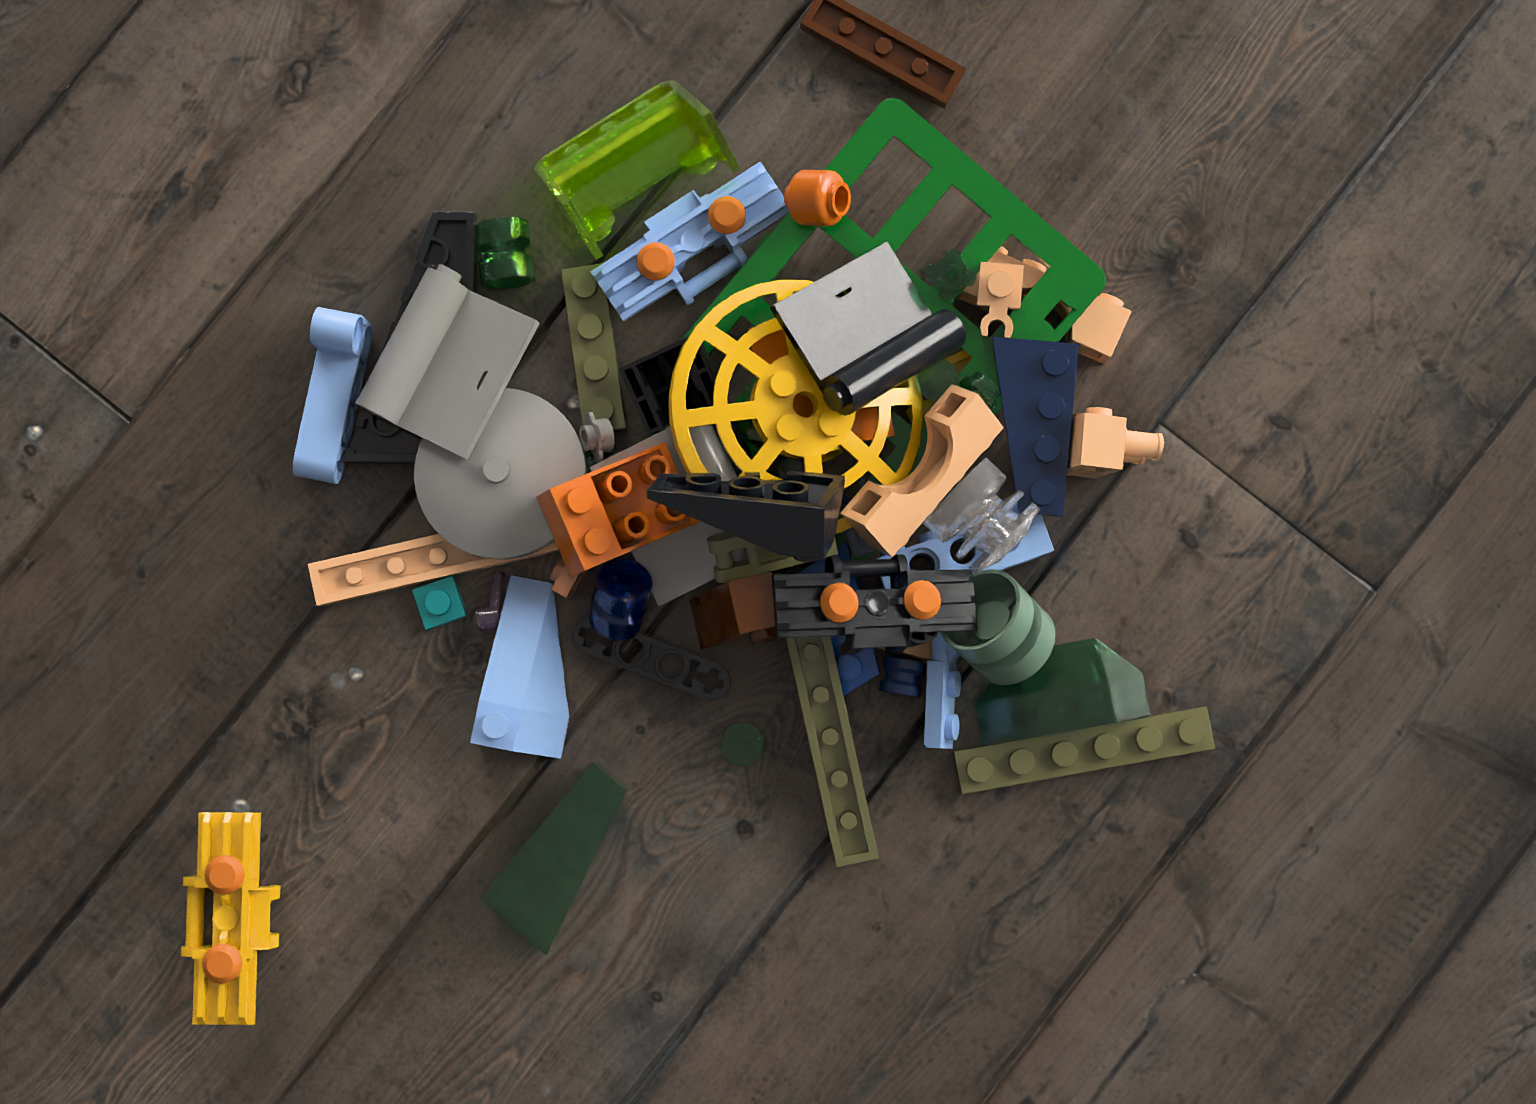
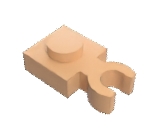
[977,262,1024,338]

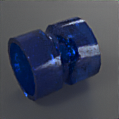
[588,559,653,640]

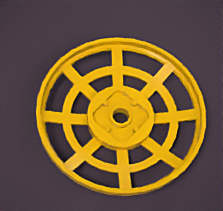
[668,280,923,534]

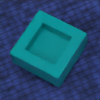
[412,576,468,631]

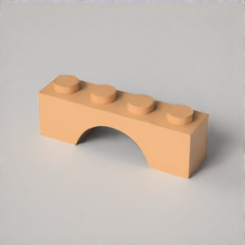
[957,246,1132,364]
[840,384,1004,557]

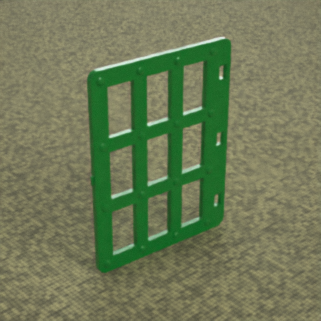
[681,98,1106,560]

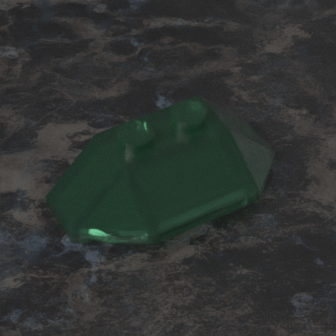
[974,638,1151,746]

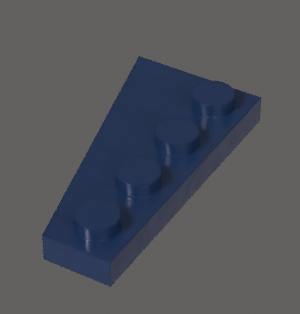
[992,336,1079,517]

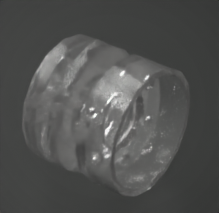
[923,458,1041,575]

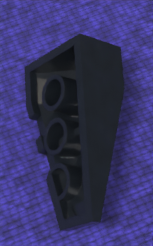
[647,471,845,562]

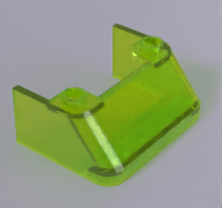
[535,80,741,260]

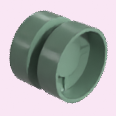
[940,569,1055,685]

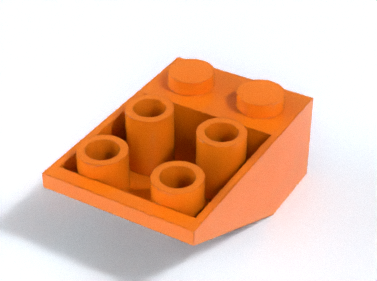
[536,442,699,577]

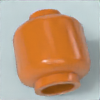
[784,170,851,226]

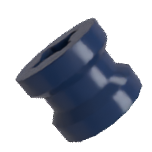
[878,656,926,698]

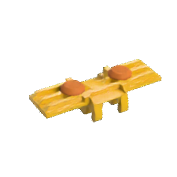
[181,812,281,1025]

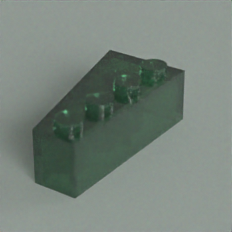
[479,762,630,955]

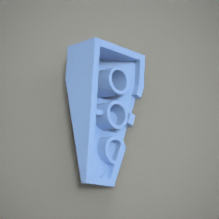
[470,575,570,759]

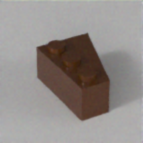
[689,571,777,649]

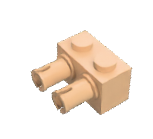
[1067,407,1164,479]

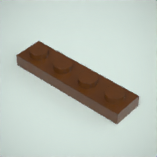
[800,0,966,109]

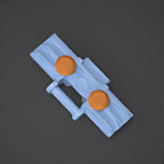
[590,162,788,322]

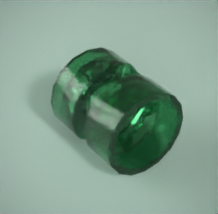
[474,217,536,289]

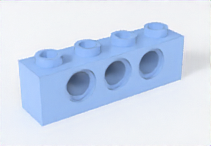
[876,501,1054,589]

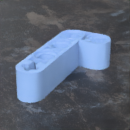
[292,307,372,484]

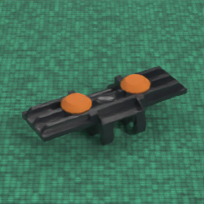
[771,554,977,655]

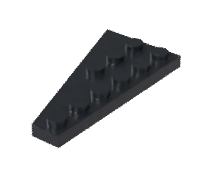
[342,211,478,464]

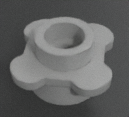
[579,412,615,462]

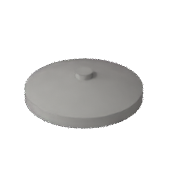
[414,388,587,560]

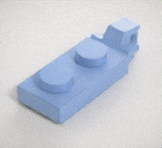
[924,632,961,749]

